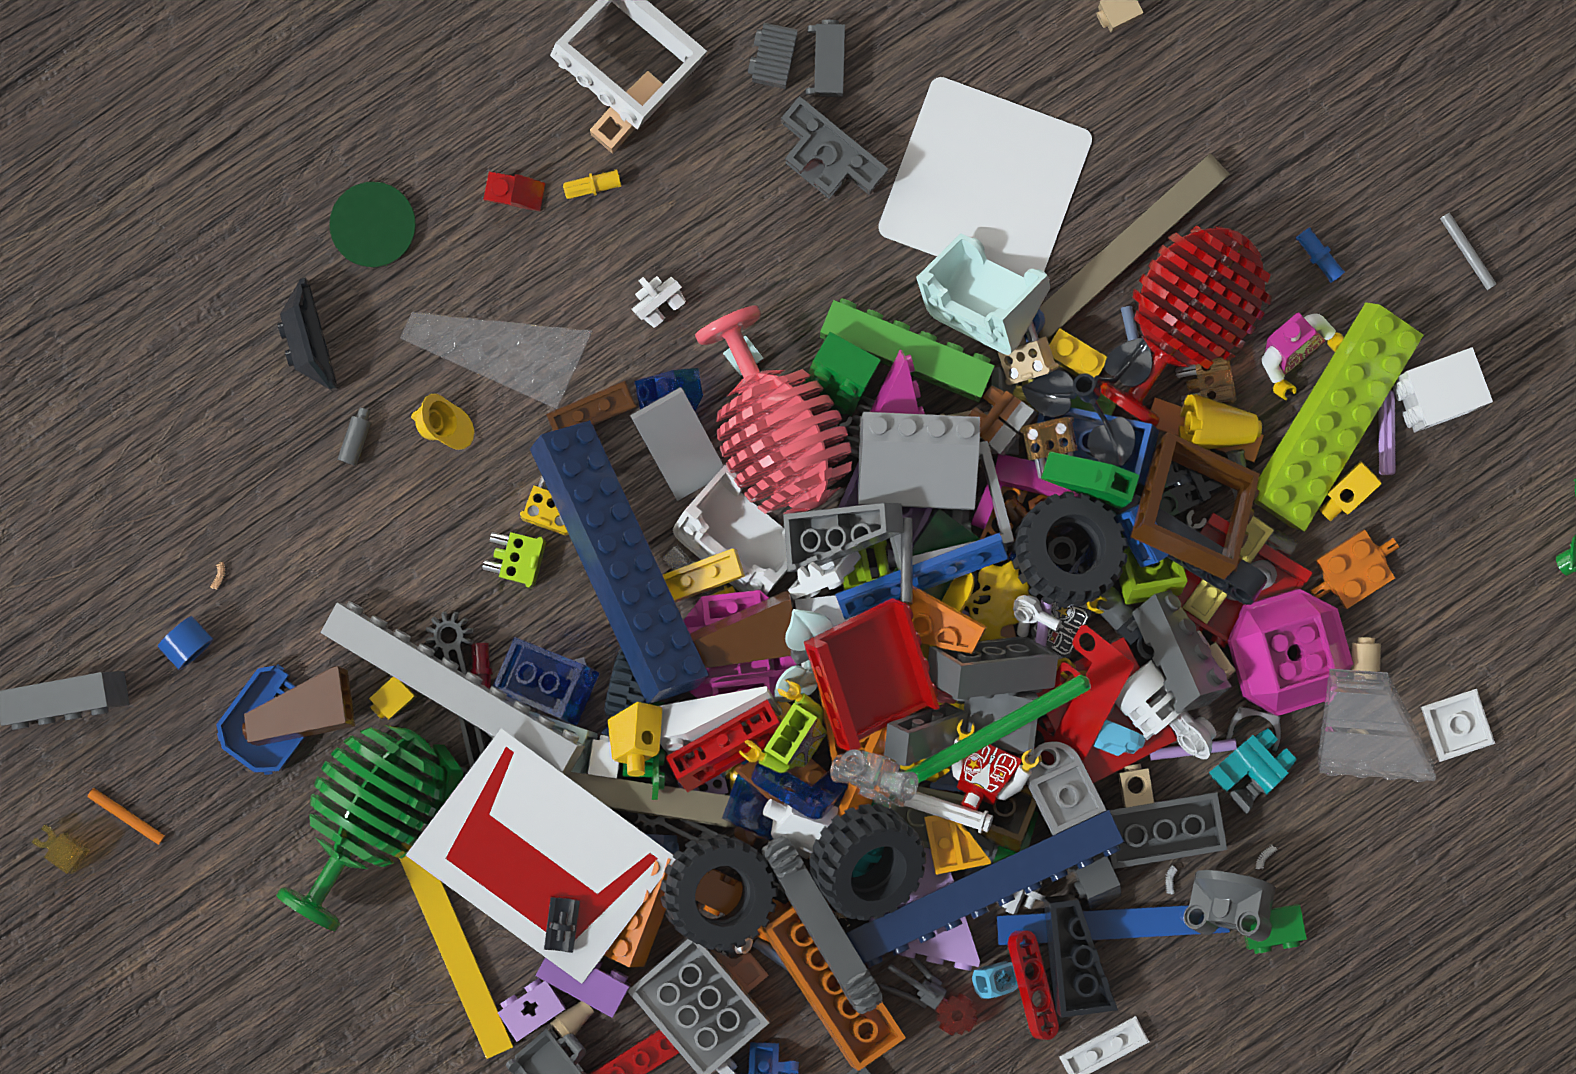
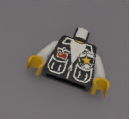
[1029,596,1107,679]

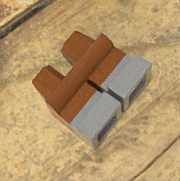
[968,386,1038,456]

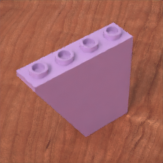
[869,848,980,971]

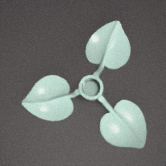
[774,609,833,702]

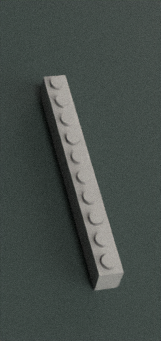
[320,601,585,777]

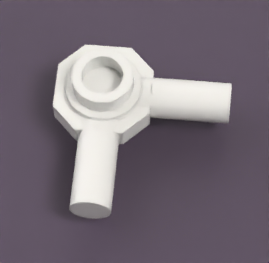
[1013,595,1062,637]

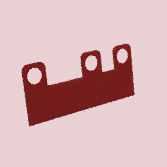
[1034,625,1135,765]

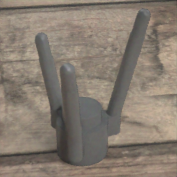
[878,957,947,1009]

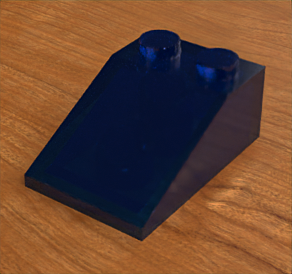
[493,637,599,726]

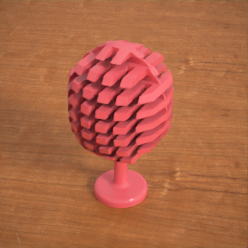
[695,305,852,514]

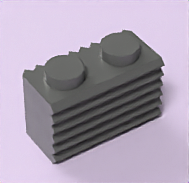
[748,23,798,89]

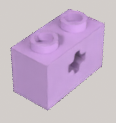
[498,978,566,1042]

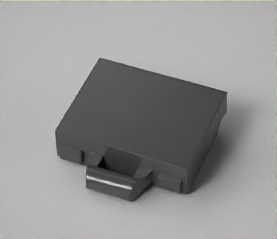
[506,1028,586,1074]

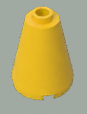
[1179,394,1262,450]

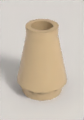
[550,1001,594,1038]

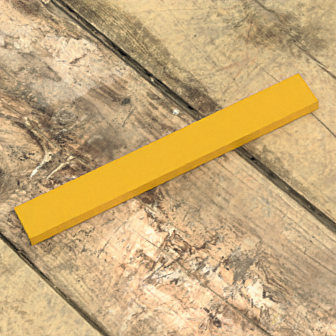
[399,842,514,1059]

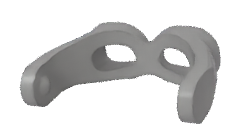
[1226,706,1281,751]

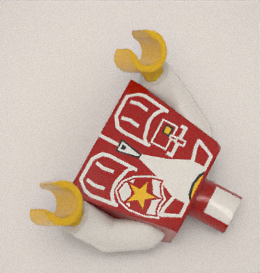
[952,719,1042,811]

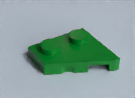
[432,744,463,809]

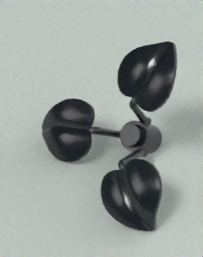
[1022,338,1153,467]

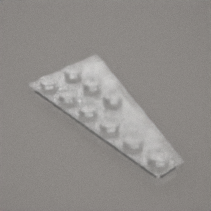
[400,312,593,409]

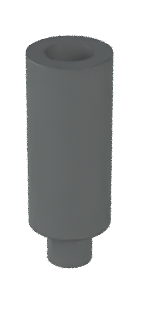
[337,407,371,466]

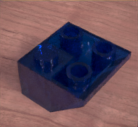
[635,368,703,411]

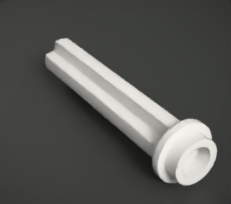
[901,789,993,833]

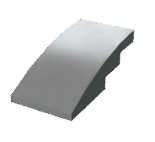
[630,387,723,501]

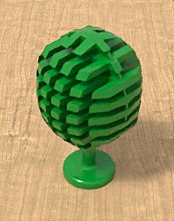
[276,725,445,932]

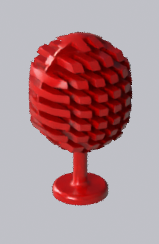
[1100,225,1271,427]

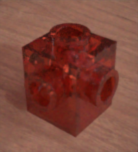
[935,993,978,1036]

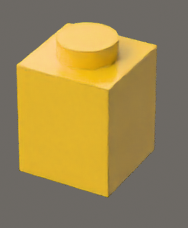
[369,677,417,720]

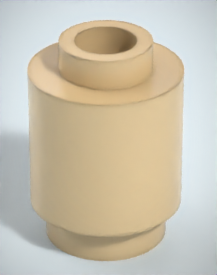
[1351,637,1381,679]

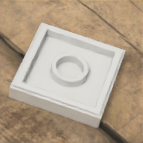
[1421,689,1495,762]

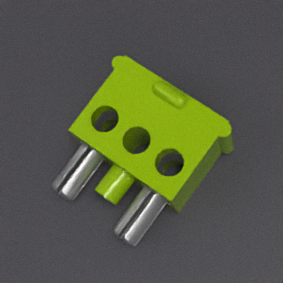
[483,532,546,589]

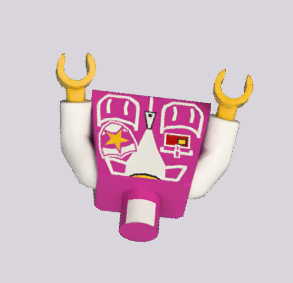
[1262,312,1344,400]

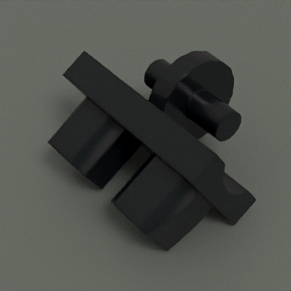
[544,896,580,953]

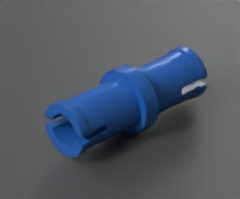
[1295,227,1345,283]

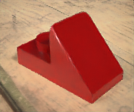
[483,172,546,211]

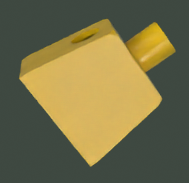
[1319,461,1382,522]
[608,702,662,777]

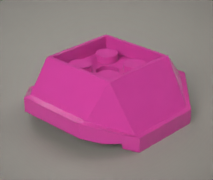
[1228,589,1353,716]
[683,590,797,699]

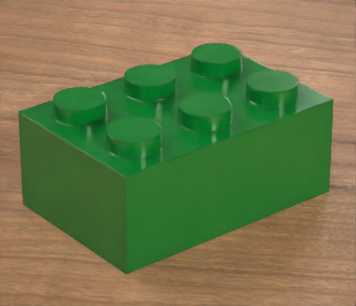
[804,332,881,416]

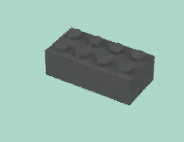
[928,636,1058,701]
[1106,792,1227,869]

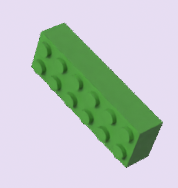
[820,298,994,403]

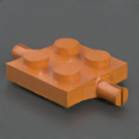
[1310,529,1399,609]

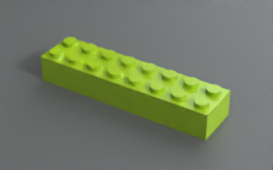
[1254,302,1424,531]

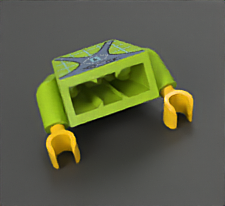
[739,679,826,773]

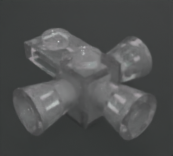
[830,749,918,808]

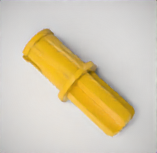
[563,169,621,199]

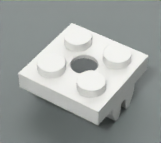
[788,551,861,600]

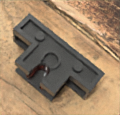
[781,96,888,199]

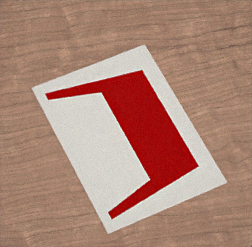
[406,728,676,984]

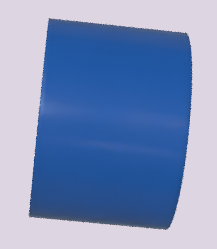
[157,616,214,670]

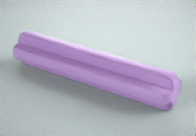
[1378,390,1395,475]

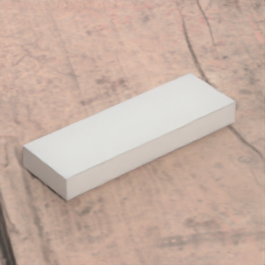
[1059,1016,1149,1074]

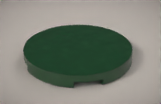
[329,182,416,268]

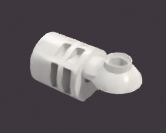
[1115,660,1216,759]

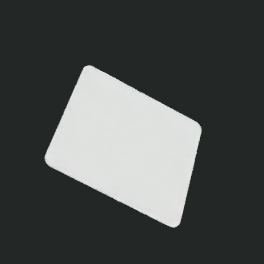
[879,77,1092,277]

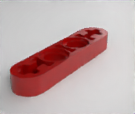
[1008,930,1059,1040]

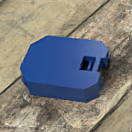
[216,664,307,775]

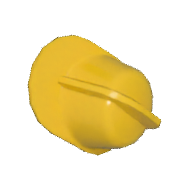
[411,394,474,450]

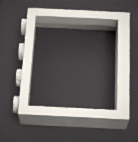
[550,0,707,130]

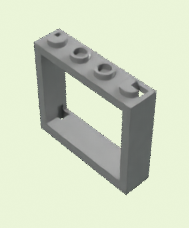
[890,441,1014,571]

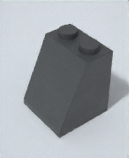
[956,691,1038,755]

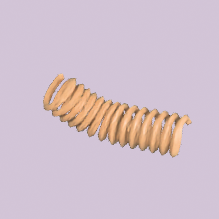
[210,562,226,590]

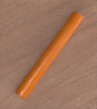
[87,788,165,845]

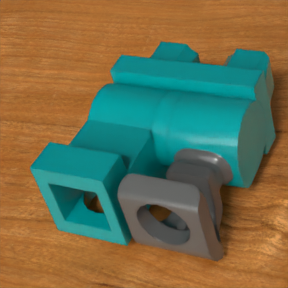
[1209,728,1296,814]

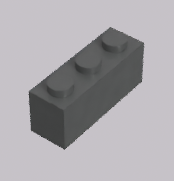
[884,703,968,766]

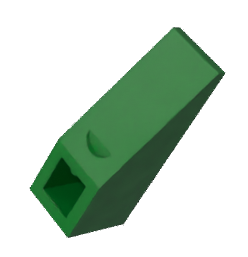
[1041,452,1139,509]

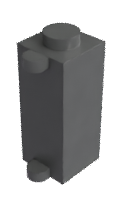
[806,20,845,97]

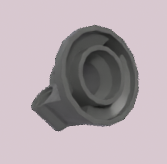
[1184,870,1276,942]

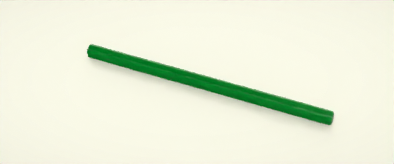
[871,675,1091,806]

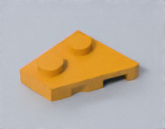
[924,815,991,875]

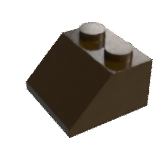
[972,785,1038,853]

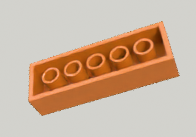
[760,901,906,1071]

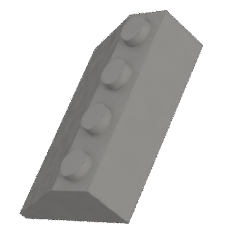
[858,412,980,510]
[628,939,771,1074]

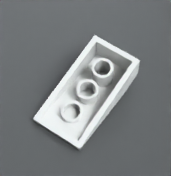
[660,686,782,758]

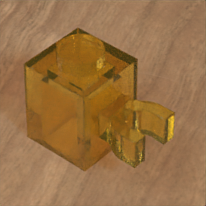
[32,824,90,874]

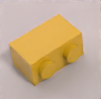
[1049,328,1107,378]

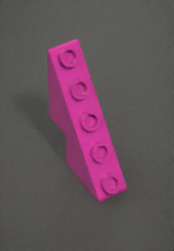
[870,350,925,415]

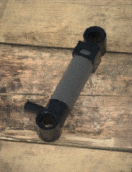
[1047,536,1154,661]

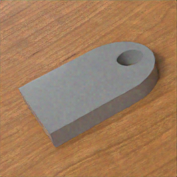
[1026,742,1106,836]

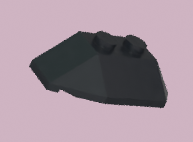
[277,277,339,392]

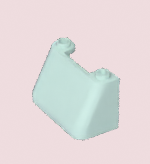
[916,233,1050,355]

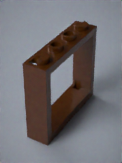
[1131,432,1260,579]

